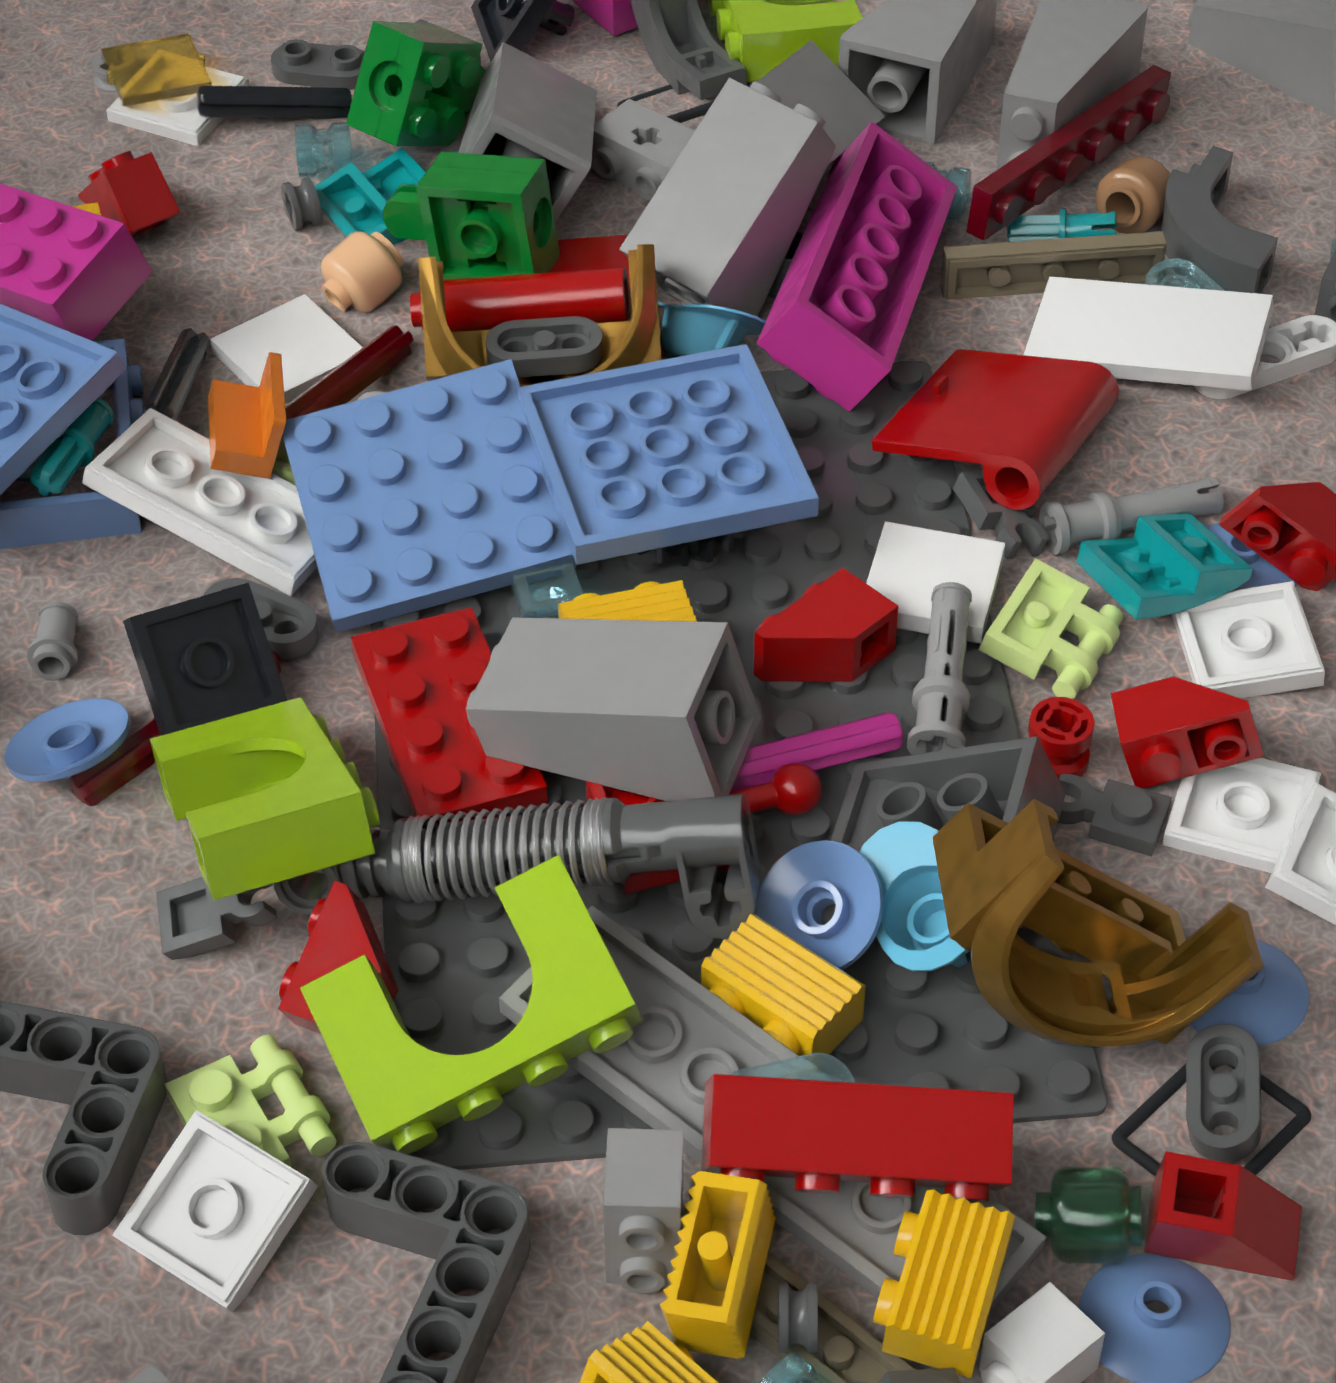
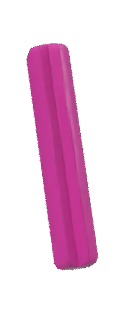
[731,712,903,791]

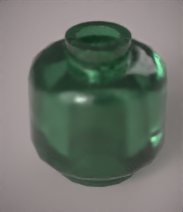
[1035,1166,1142,1265]

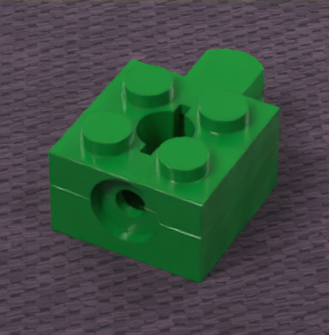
[346,21,486,147]
[383,151,560,280]

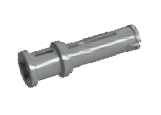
[1039,477,1224,555]
[907,582,972,755]

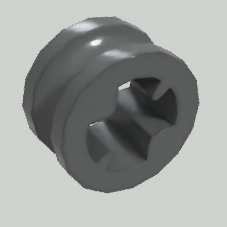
[281,177,322,231]
[778,1282,818,1353]

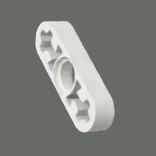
[1194,315,1336,399]

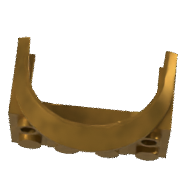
[418,244,661,387]
[932,799,1264,1047]

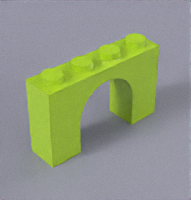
[708,0,863,82]
[150,697,380,901]
[300,855,644,1154]

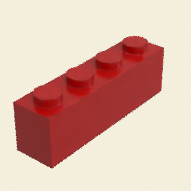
[701,1074,1014,1203]

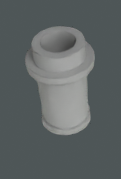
[27,601,79,680]

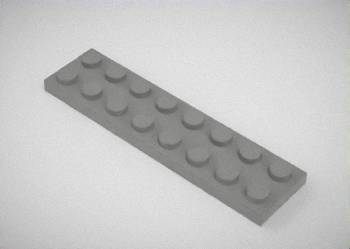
[499,906,1046,1313]

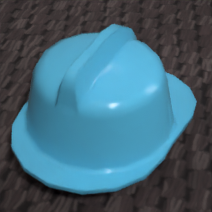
[658,302,766,359]
[859,821,970,971]

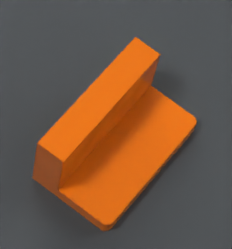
[208,352,286,479]

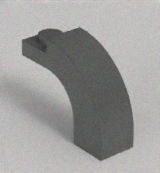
[630,0,747,100]
[1160,146,1278,294]

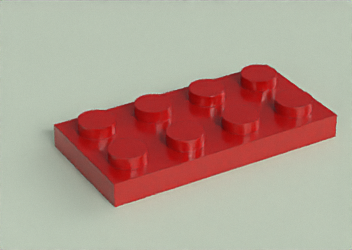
[351,607,548,826]

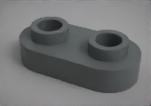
[271,39,365,90]
[485,316,603,378]
[203,578,319,661]
[1186,1024,1262,1163]

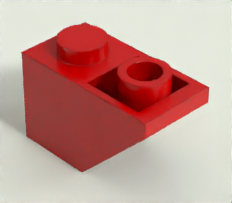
[78,151,180,237]
[1219,482,1336,591]
[753,568,899,682]
[1110,676,1264,789]
[278,880,399,1034]
[1144,1151,1302,1280]

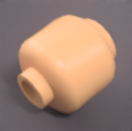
[320,232,404,313]

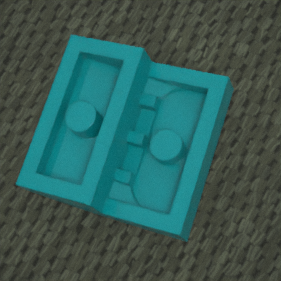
[315,147,426,245]
[1076,513,1253,620]

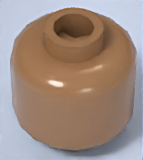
[1096,156,1171,234]

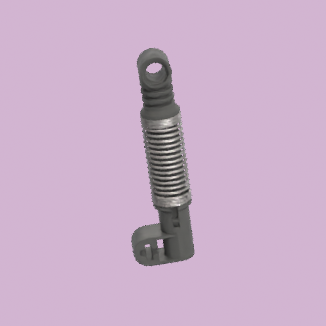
[274,794,761,939]

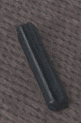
[197,85,352,119]
[144,328,210,421]

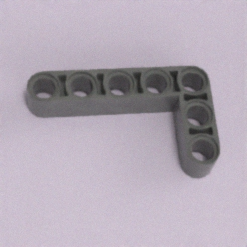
[0,1000,167,1235]
[322,1142,531,1383]

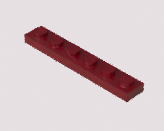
[966,65,1171,241]

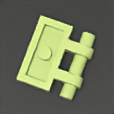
[979,558,1124,699]
[165,1034,337,1168]

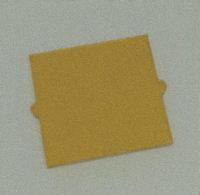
[101,33,212,107]

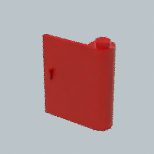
[410,234,631,332]
[871,349,1119,510]

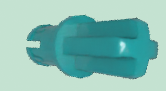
[1007,208,1117,242]
[30,398,114,497]

